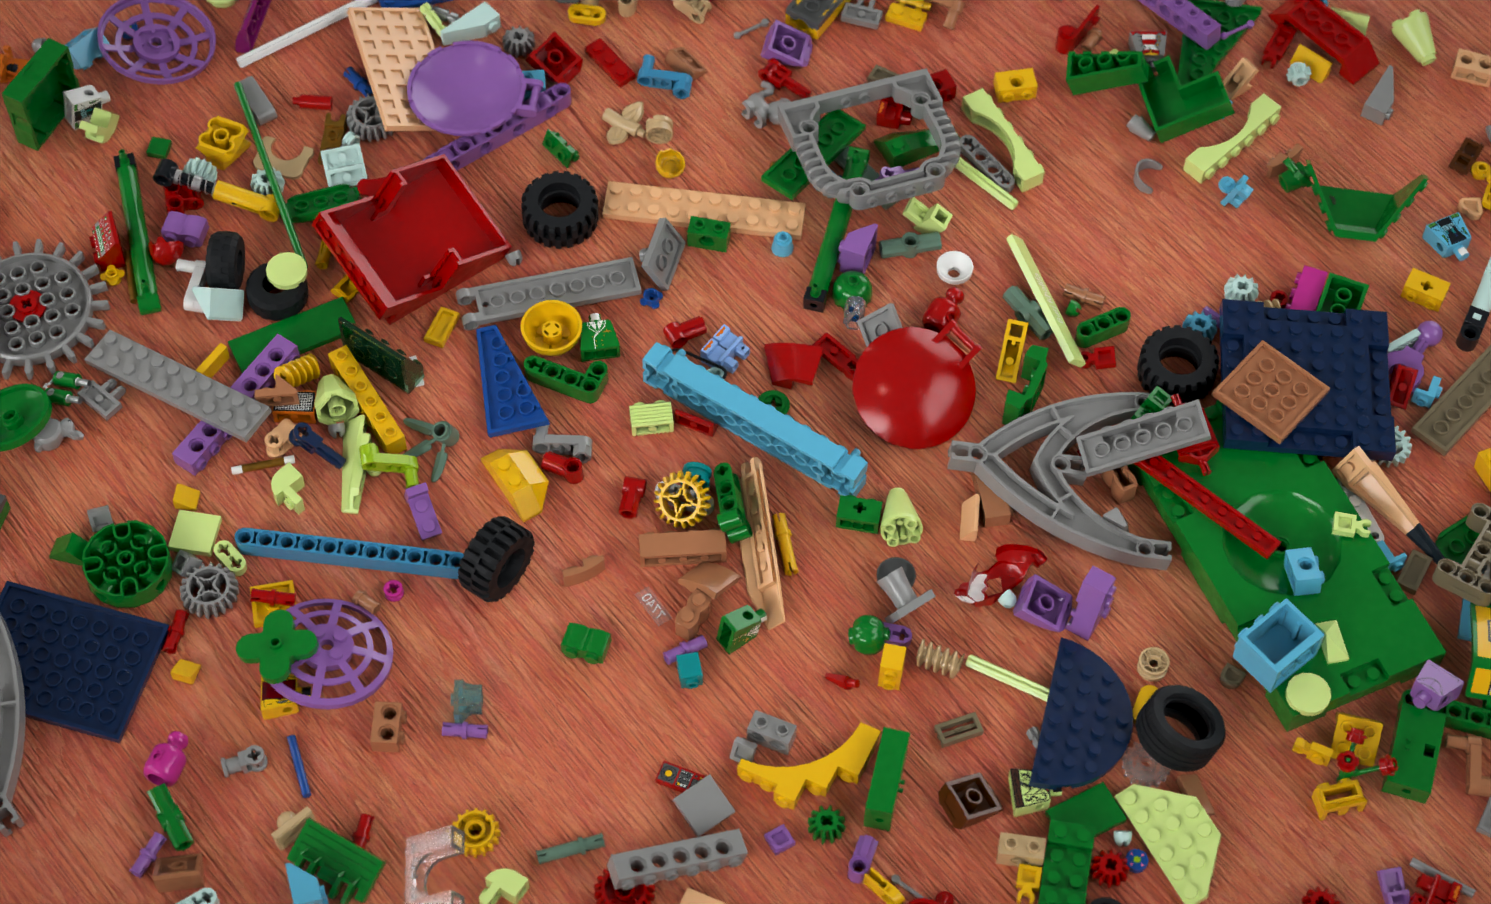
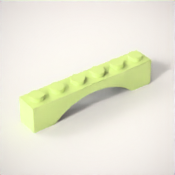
[961,88,1045,192]
[1183,93,1281,184]

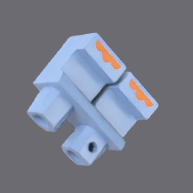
[700,324,750,374]

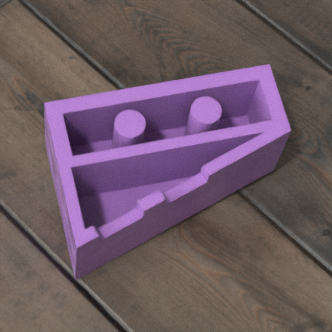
[1065,566,1117,641]

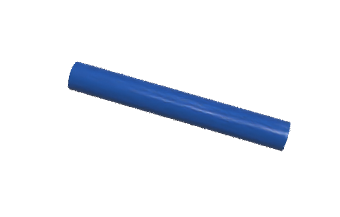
[287,735,311,798]

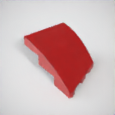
[764,343,824,390]

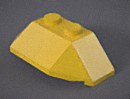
[481,449,549,523]

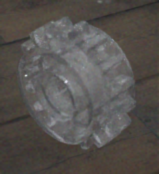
[1121,742,1171,787]

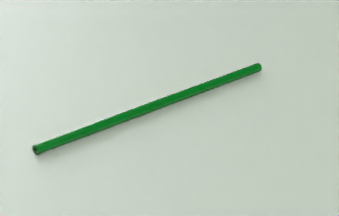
[234,82,308,268]

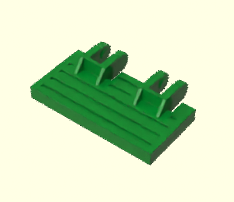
[286,818,386,904]

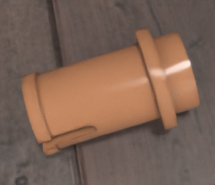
[1081,28,1102,52]
[352,590,381,615]

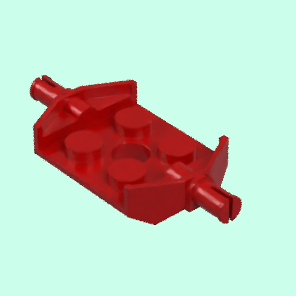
[1171,394,1220,476]

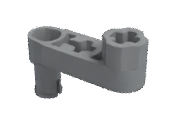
[532,425,593,464]

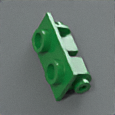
[542,129,580,168]

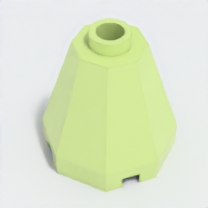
[314,374,360,425]

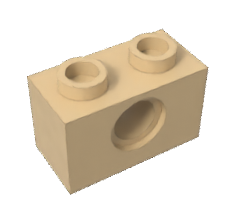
[996,832,1046,867]

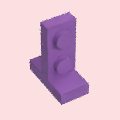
[404,482,442,541]

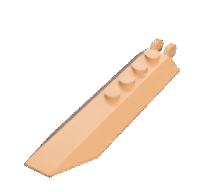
[739,457,785,630]

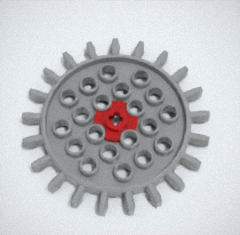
[0,239,110,380]

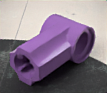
[847,835,878,884]

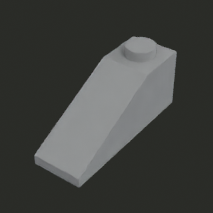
[1361,65,1394,126]

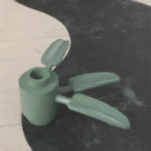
[402,418,460,482]

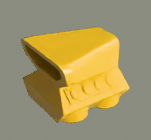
[195,116,251,171]

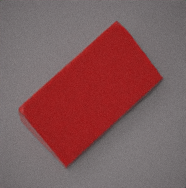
[1389,364,1418,410]
[675,409,718,437]

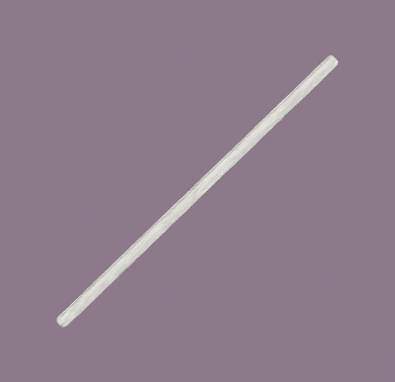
[236,0,378,68]

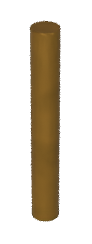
[124,250,138,304]

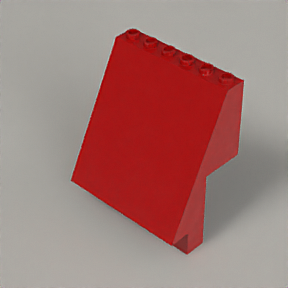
[312,154,512,325]

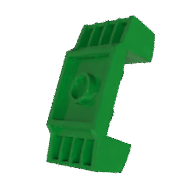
[1002,345,1049,425]

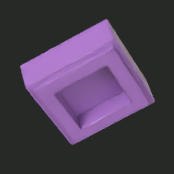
[764,824,795,855]

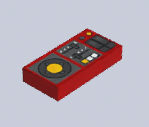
[655,761,705,793]

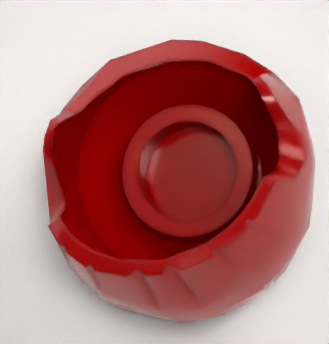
[148,236,184,266]

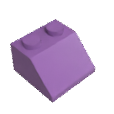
[838,224,878,274]

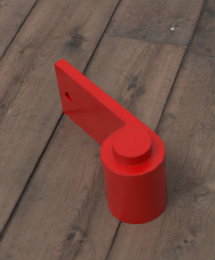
[1055,4,1101,55]

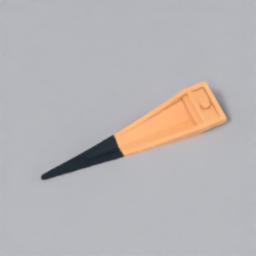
[1332,446,1445,564]

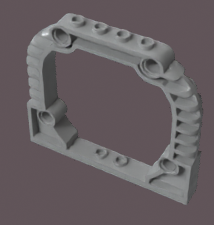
[778,68,961,210]

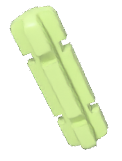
[419,2,446,37]

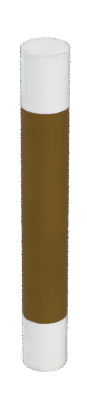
[231,455,296,475]

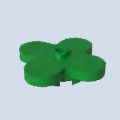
[236,610,319,684]

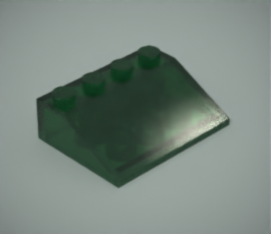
[338,317,425,394]

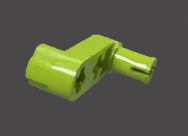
[359,443,419,489]

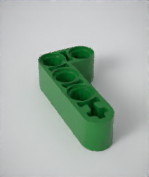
[524,355,608,404]

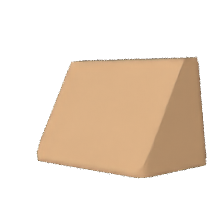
[960,494,980,541]

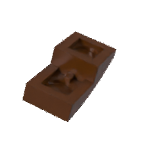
[1448,137,1484,175]

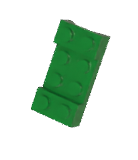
[1038,819,1096,904]

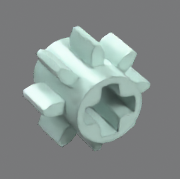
[1286,62,1312,86]

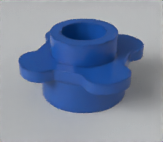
[640,288,663,309]

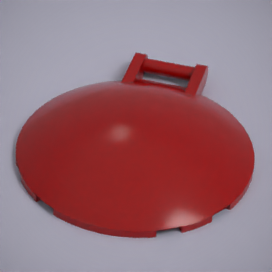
[852,319,983,450]

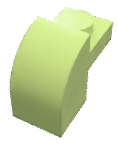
[79,107,120,144]
[902,197,953,234]
[271,462,305,515]
[479,868,530,904]

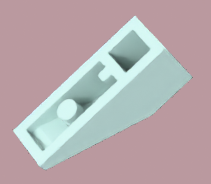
[440,2,501,46]

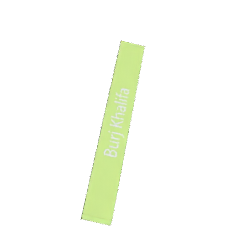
[1006,234,1086,368]

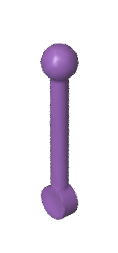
[1220,20,1254,40]

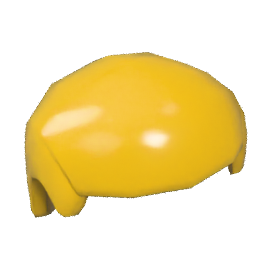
[655,148,685,178]

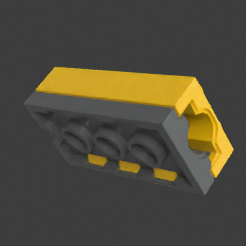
[785,0,851,40]

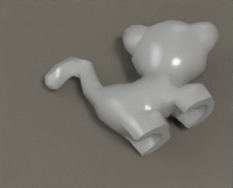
[741,81,791,128]

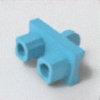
[1218,174,1254,208]

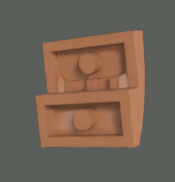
[678,562,740,599]

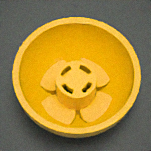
[521,300,582,356]

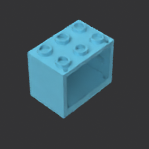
[1233,598,1325,693]

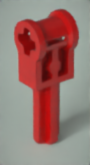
[758,58,812,99]

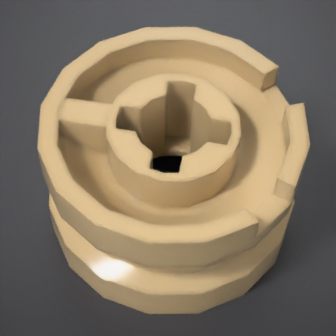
[645,115,673,144]
[1137,647,1169,682]

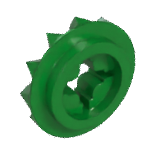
[758,390,790,415]

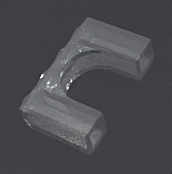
[404,825,464,904]

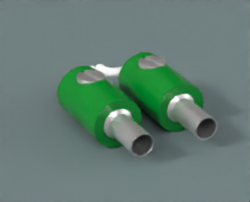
[43,371,92,406]

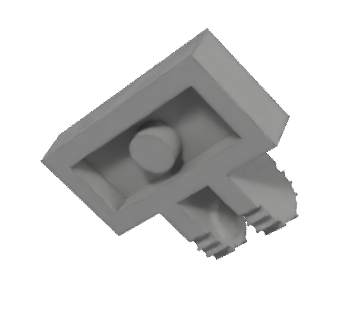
[841,0,883,30]
[77,378,126,421]

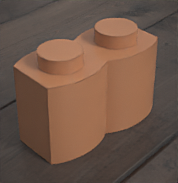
[1101,465,1137,504]
[675,589,711,641]

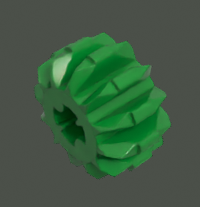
[807,805,846,845]

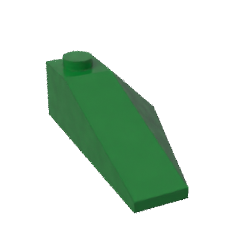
[874,129,960,168]

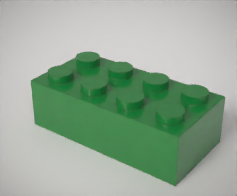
[1316,273,1369,313]

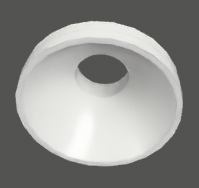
[936,251,973,285]

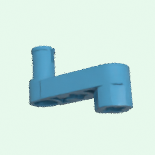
[637,54,693,99]

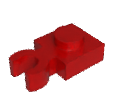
[1081,346,1116,370]

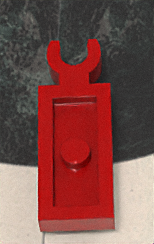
[1261,23,1297,69]

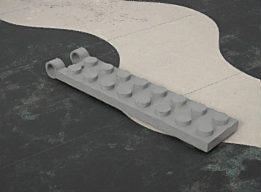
[456,257,642,330]

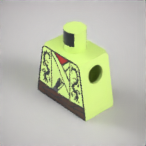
[1008,768,1062,817]

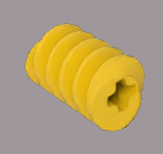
[274,353,320,387]

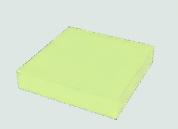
[168,510,222,557]

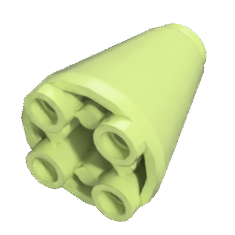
[1392,9,1436,66]
[880,488,923,547]

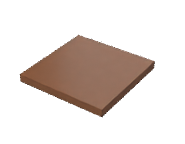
[1212,340,1330,444]

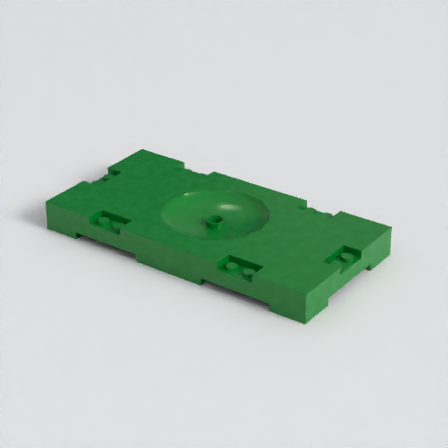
[1127,400,1446,732]

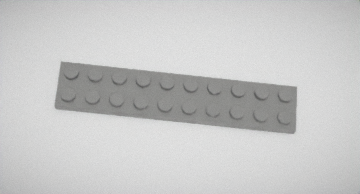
[84,330,272,443]

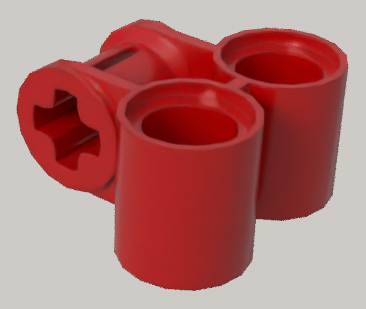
[163,184,205,215]

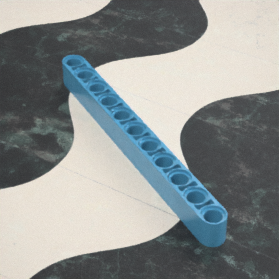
[235,528,464,579]

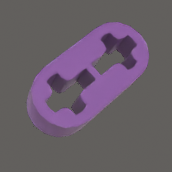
[883,622,912,647]

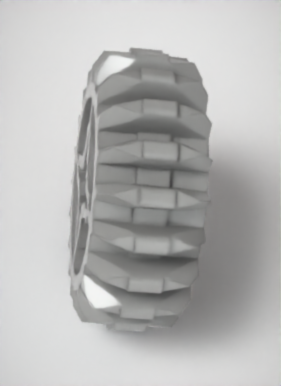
[346,93,393,143]
[179,562,239,619]

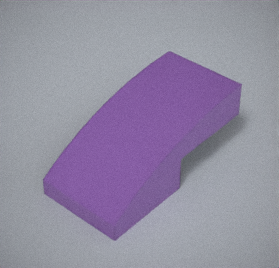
[1377,867,1410,904]

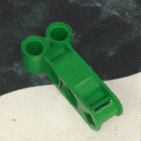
[713,463,753,544]

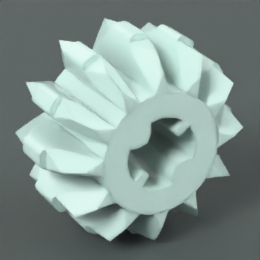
[183,157,218,183]
[250,167,285,196]
[1224,274,1259,301]

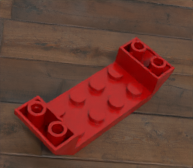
[1268,0,1380,85]

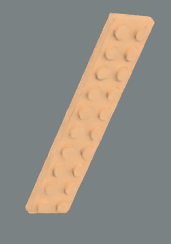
[602,181,806,240]

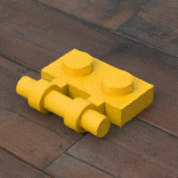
[885,0,932,32]

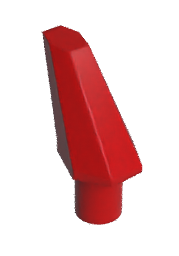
[825,673,860,690]

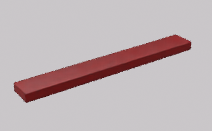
[1134,455,1281,560]

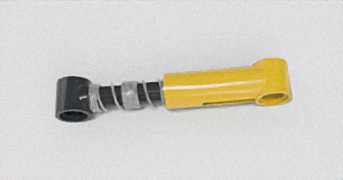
[153,159,280,222]

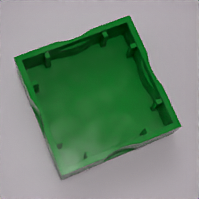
[1,38,80,151]

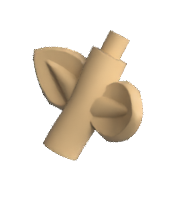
[602,101,646,145]

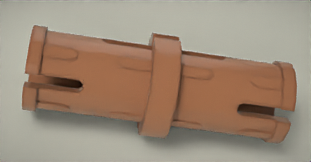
[1063,283,1106,309]

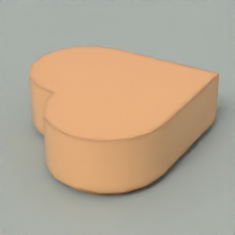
[1457,198,1483,220]

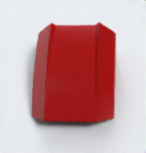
[525,31,583,84]

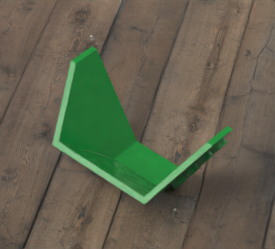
[1304,159,1429,242]

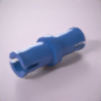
[343,67,373,97]

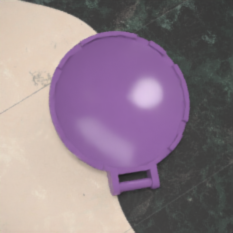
[407,41,544,136]

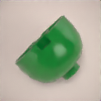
[832,270,872,312]

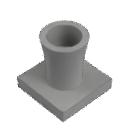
[877,566,936,624]

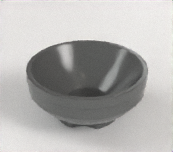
[877,557,916,590]

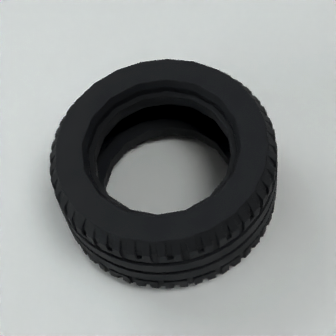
[1136,685,1225,772]

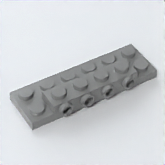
[1076,399,1211,477]

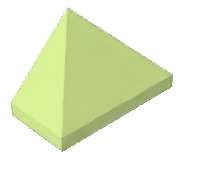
[1315,620,1349,664]

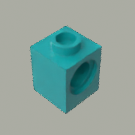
[676,652,703,689]

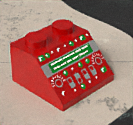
[89,211,126,271]

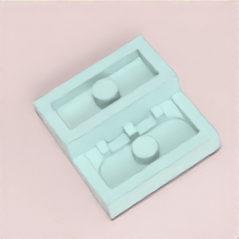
[320,143,368,187]

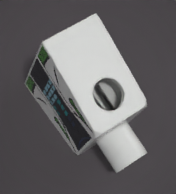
[63,85,111,130]

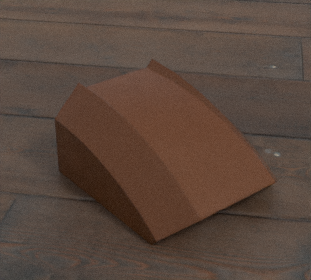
[938,772,1003,830]

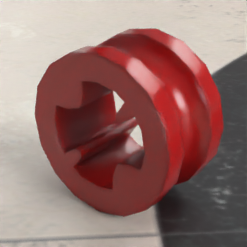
[1269,290,1288,309]

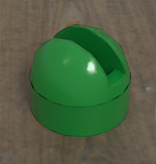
[1065,299,1082,317]

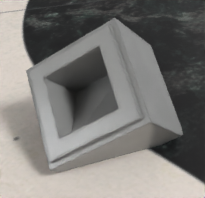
[172,550,203,578]

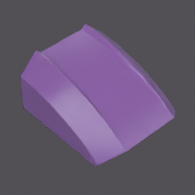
[760,20,812,67]
[1012,574,1072,632]

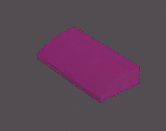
[235,0,271,53]

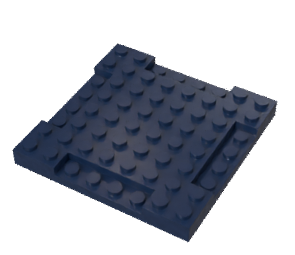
[1219,299,1396,461]

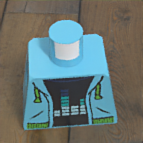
[1422,212,1471,261]

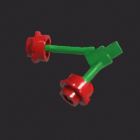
[1336,727,1398,782]

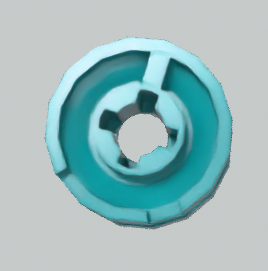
[681,462,712,490]

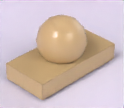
[271,806,316,851]

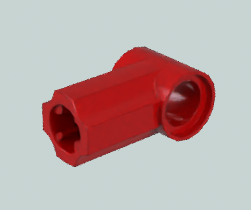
[663,316,707,349]
[541,451,584,484]
[619,476,647,519]

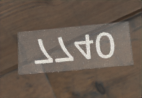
[634,586,672,626]

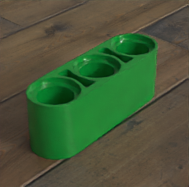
[1075,307,1131,348]

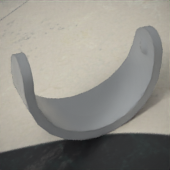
[1133,159,1163,194]

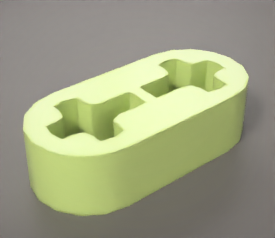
[214,540,247,577]

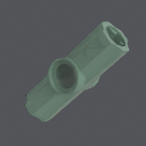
[879,232,942,259]
[1003,286,1053,340]

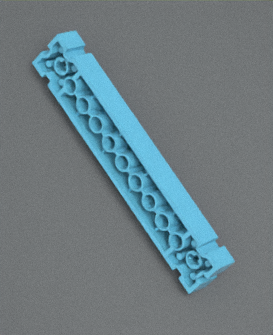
[642,342,868,497]

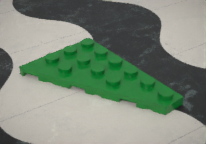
[1178,0,1262,85]

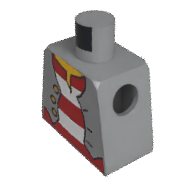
[1128,31,1167,73]

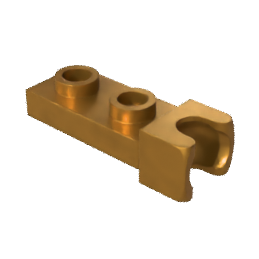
[318,113,347,165]

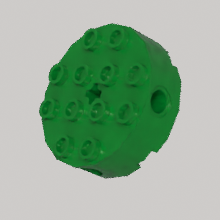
[82,521,173,608]

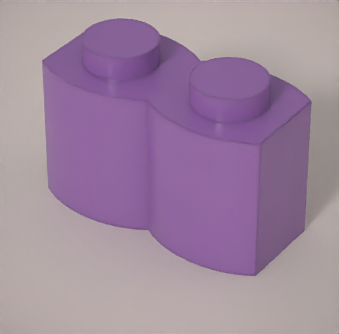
[161,211,209,248]

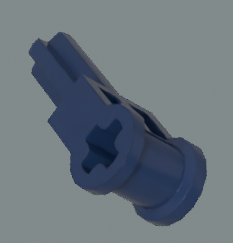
[289,422,346,469]

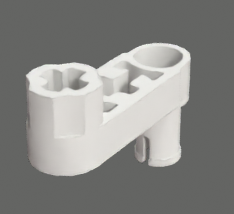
[176,258,207,313]

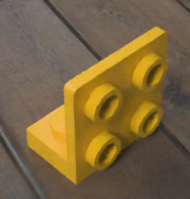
[1331,711,1383,767]

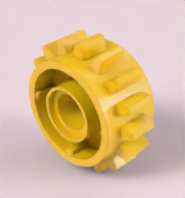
[450,808,501,858]

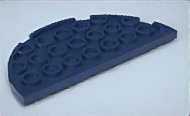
[1028,637,1133,790]

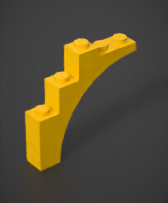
[737,722,881,810]

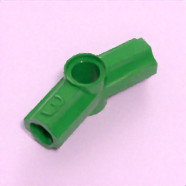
[147,783,194,851]

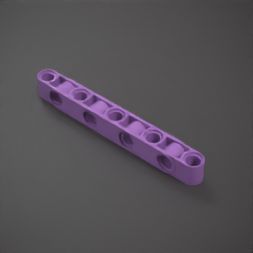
[422,83,571,170]

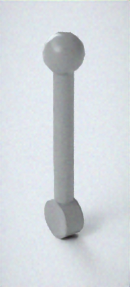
[734,19,769,39]
[891,874,930,899]

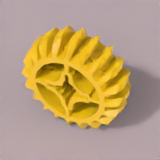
[654,470,711,528]

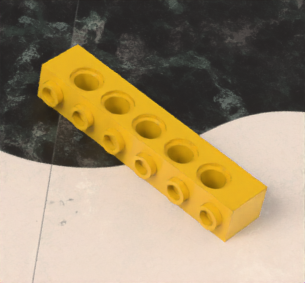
[328,345,407,454]

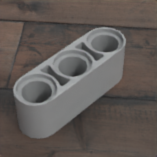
[233,76,277,126]

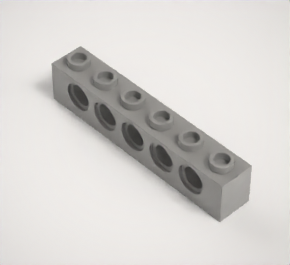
[607,829,748,890]

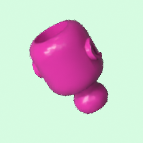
[143,731,189,787]

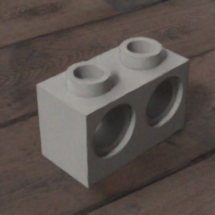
[747,710,797,755]

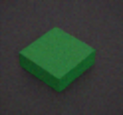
[146,137,172,159]

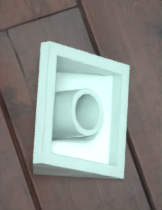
[192,286,244,321]

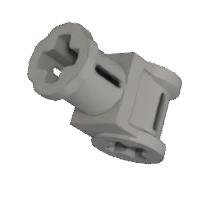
[220,745,268,778]

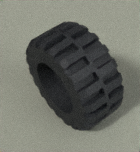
[521,171,599,249]
[1137,325,1220,406]
[458,516,535,602]

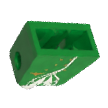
[580,313,620,362]
[716,605,767,654]

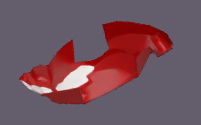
[954,544,1048,607]

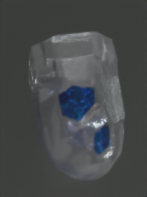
[843,296,866,330]

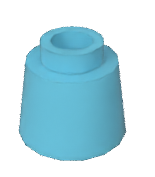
[771,231,794,257]

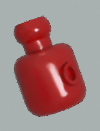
[922,287,964,336]

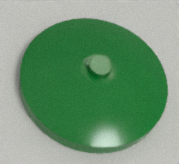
[0,384,52,452]

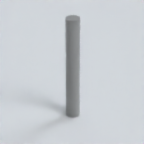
[1409,857,1476,898]

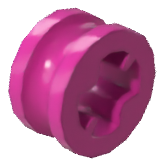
[383,580,404,602]

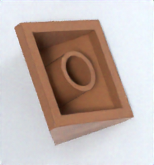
[152,853,205,893]

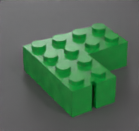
[1138,56,1235,143]

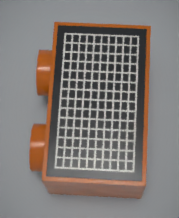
[272,390,317,424]

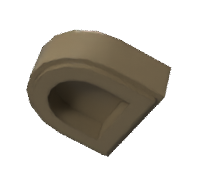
[1220,662,1247,689]

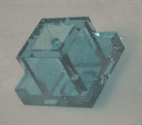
[450,680,483,723]

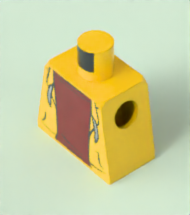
[261,674,312,720]

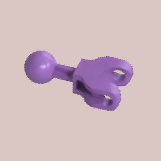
[1388,321,1443,395]

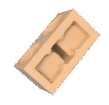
[1451,48,1491,88]

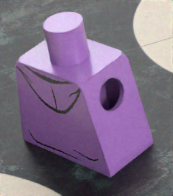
[1410,659,1464,711]

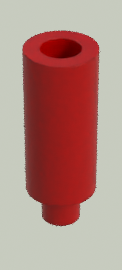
[292,94,333,111]

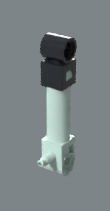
[1456,257,1491,352]

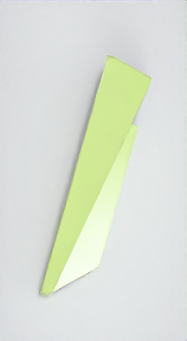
[341,415,372,514]

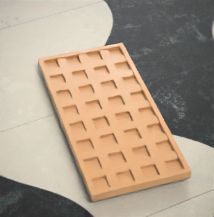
[347,7,436,131]

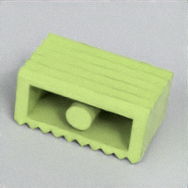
[629,400,674,436]

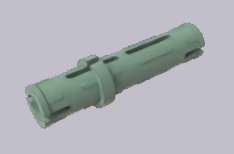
[536,833,606,865]

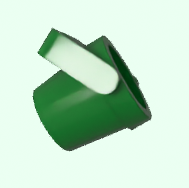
[1278,157,1313,193]

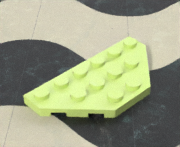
[1115,784,1222,904]

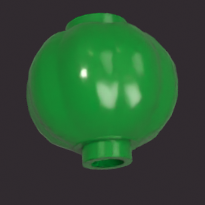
[848,615,890,655]

